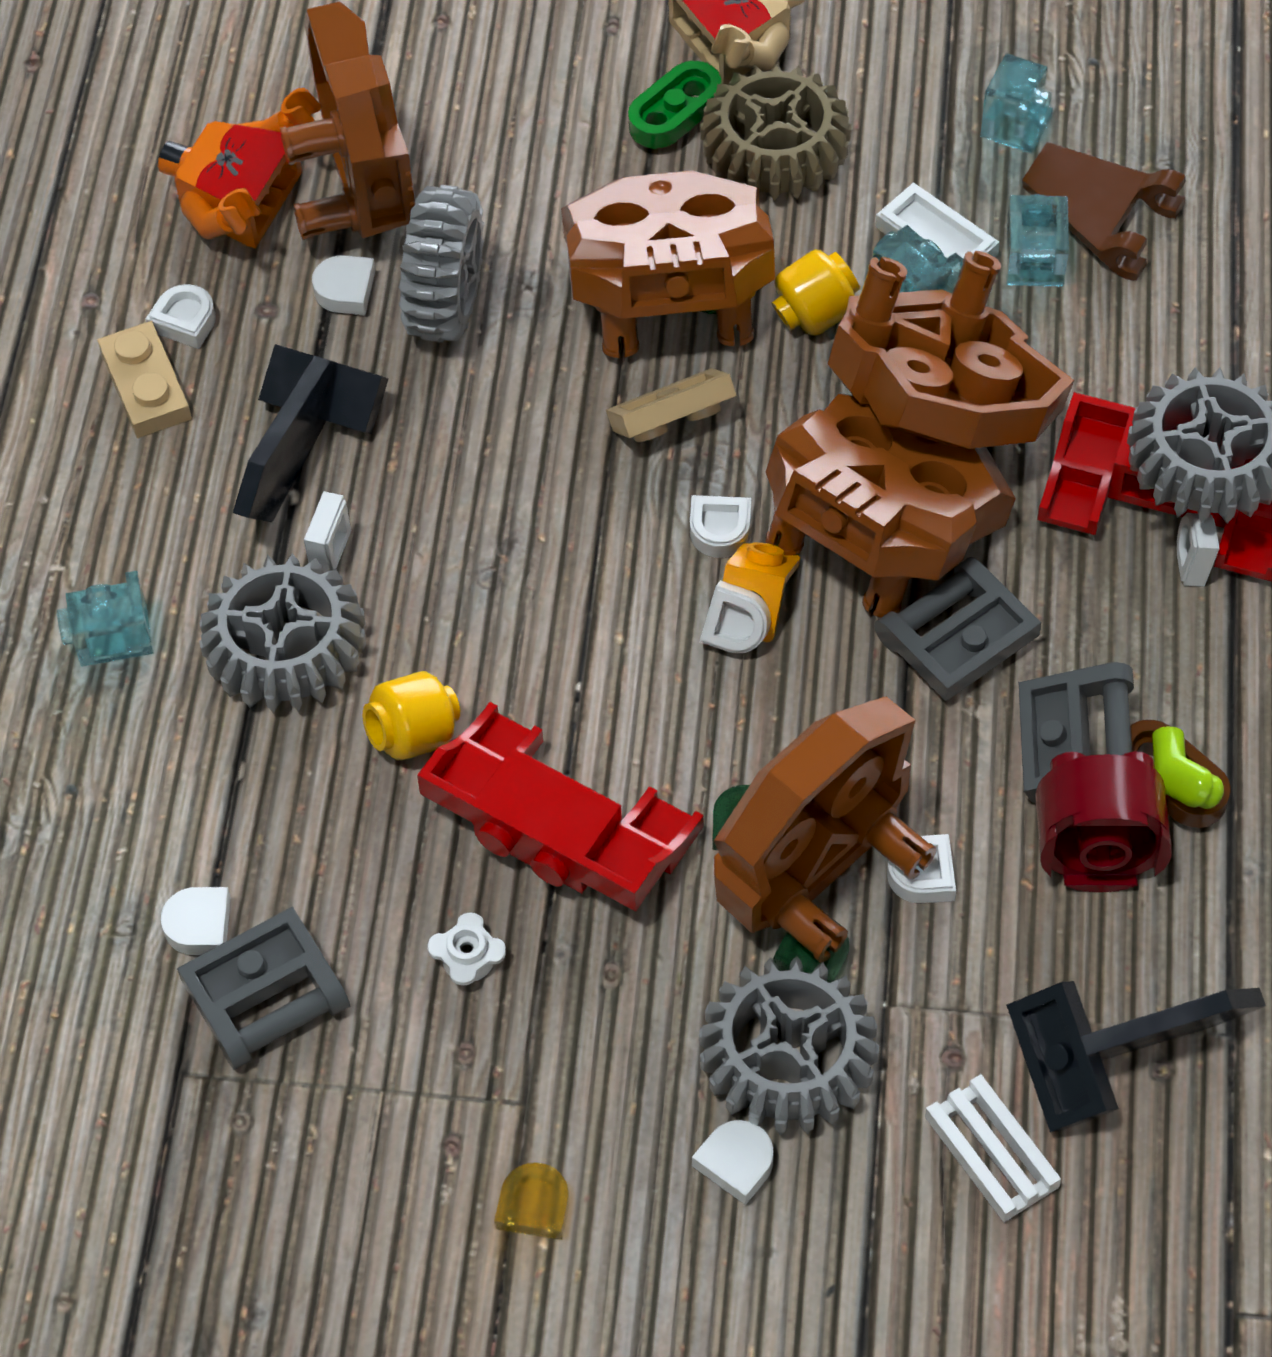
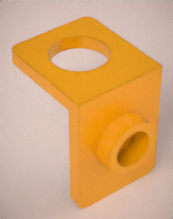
[723,542,801,642]

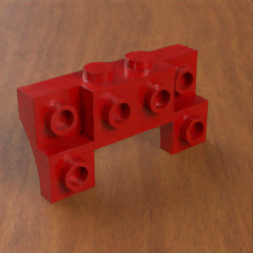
[1037,392,1272,582]
[417,702,704,912]

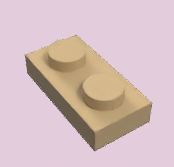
[97,321,192,438]
[606,368,737,442]

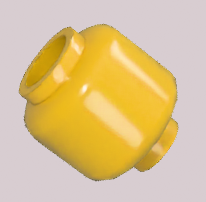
[771,249,861,336]
[362,671,460,760]

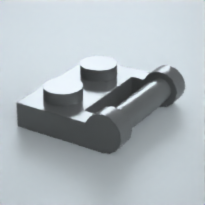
[874,557,1041,701]
[1018,662,1134,802]
[177,906,350,1070]

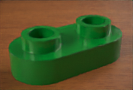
[628,61,722,148]

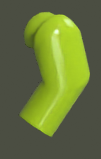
[1152,727,1224,809]

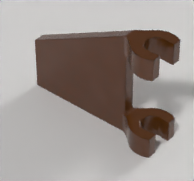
[1022,142,1186,281]

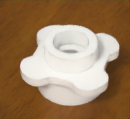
[428,913,506,985]

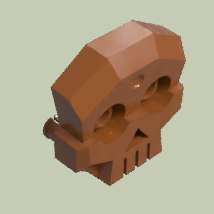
[280,1,415,240]
[561,171,776,358]
[828,251,1074,449]
[765,394,1016,617]
[714,696,937,963]

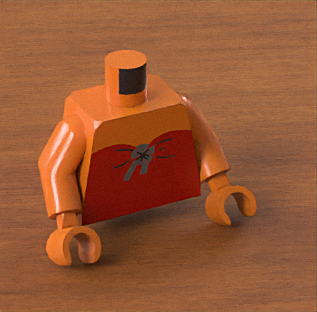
[158,88,321,249]

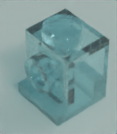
[980,53,1053,154]
[1006,194,1069,287]
[873,225,963,294]
[57,571,154,667]

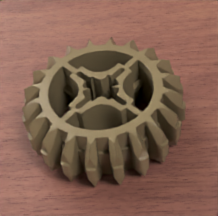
[700,62,851,202]

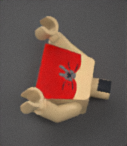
[669,0,805,85]

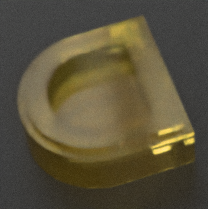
[494,1163,569,1240]

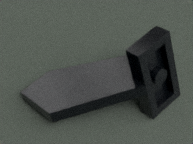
[233,344,389,523]
[1006,981,1266,1132]

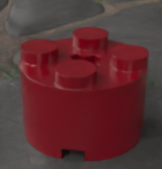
[1035,751,1172,893]

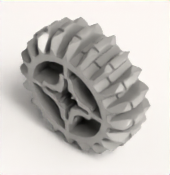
[398,184,484,343]
[1127,367,1272,524]
[199,553,366,713]
[699,956,879,1136]

